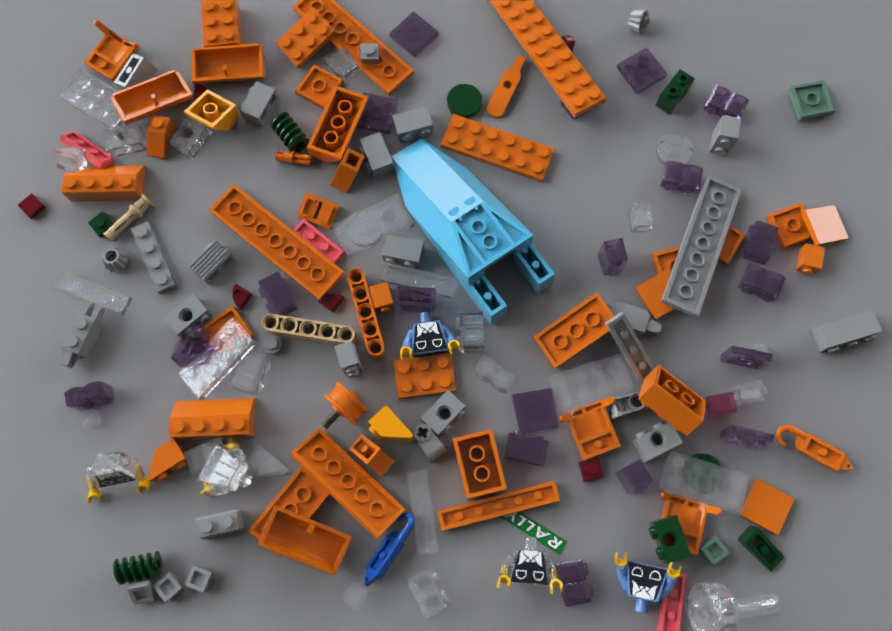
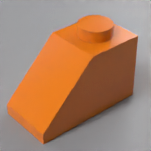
[147,114,177,160]
[349,434,395,477]

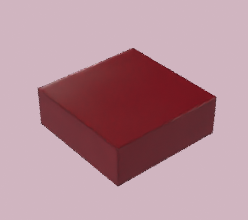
[18,193,46,219]

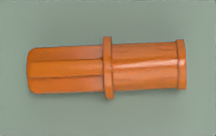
[275,150,312,165]

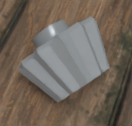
[628,8,650,34]
[102,248,129,272]

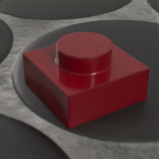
[578,457,604,482]

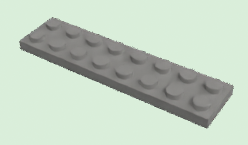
[660,175,742,318]

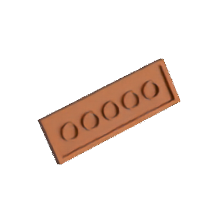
[440,114,555,182]
[290,427,406,539]

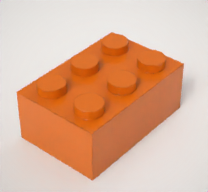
[201,0,243,47]
[639,364,706,436]
[452,429,507,500]

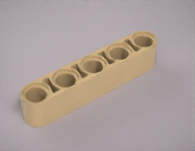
[262,314,357,345]

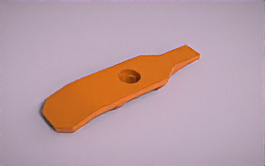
[487,55,526,118]

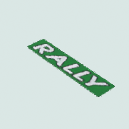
[500,511,567,554]

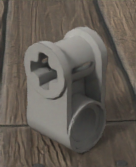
[609,392,645,420]
[414,424,447,463]

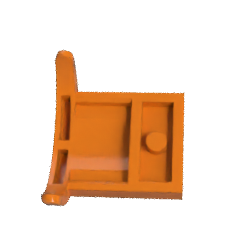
[84,20,140,82]
[559,397,621,460]
[656,492,722,556]

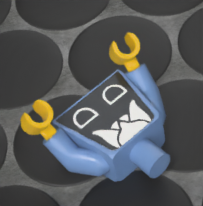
[400,312,461,360]
[615,552,682,613]

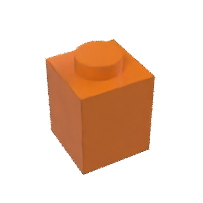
[796,243,825,275]
[369,282,394,314]

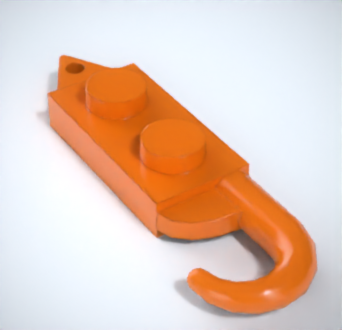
[776,424,854,472]

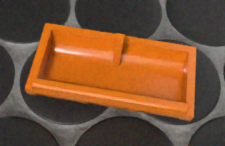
[192,43,266,84]
[111,70,194,126]
[258,505,352,576]

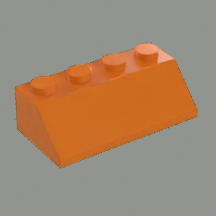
[307,86,369,163]
[61,165,146,201]
[169,398,255,440]

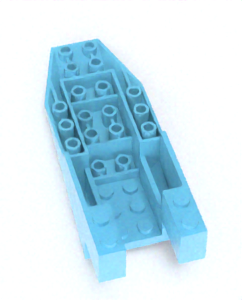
[391,138,555,325]

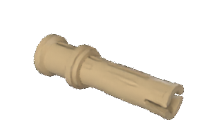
[103,193,155,241]

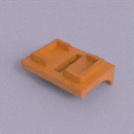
[297,192,342,230]

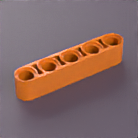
[347,268,386,360]

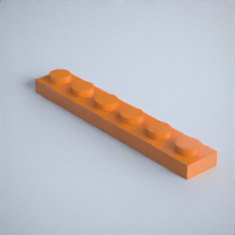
[437,481,560,531]

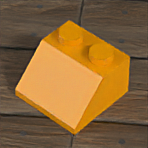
[184,89,239,131]
[368,405,415,443]

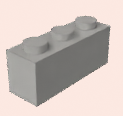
[811,310,882,353]

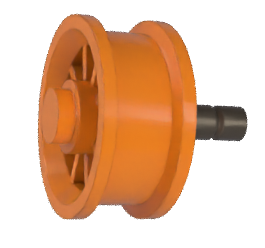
[321,382,369,430]

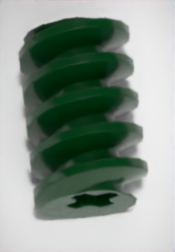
[271,112,309,152]
[113,551,162,585]

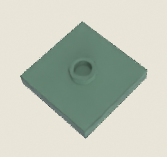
[788,80,835,121]

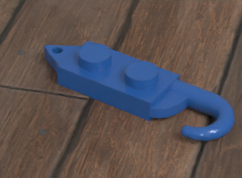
[363,512,415,587]

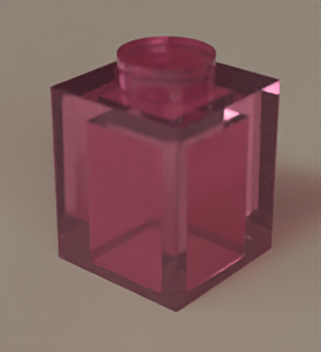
[705,392,737,419]

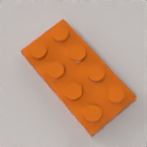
[533,292,614,369]
[248,466,330,557]

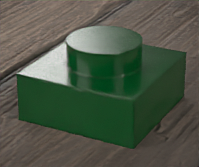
[88,211,113,238]

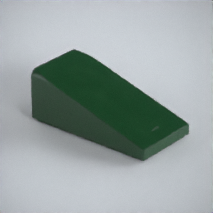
[738,526,784,572]

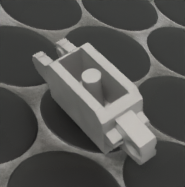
[607,301,662,337]
[60,302,105,369]

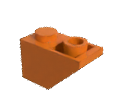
[330,148,364,193]
[148,438,191,483]

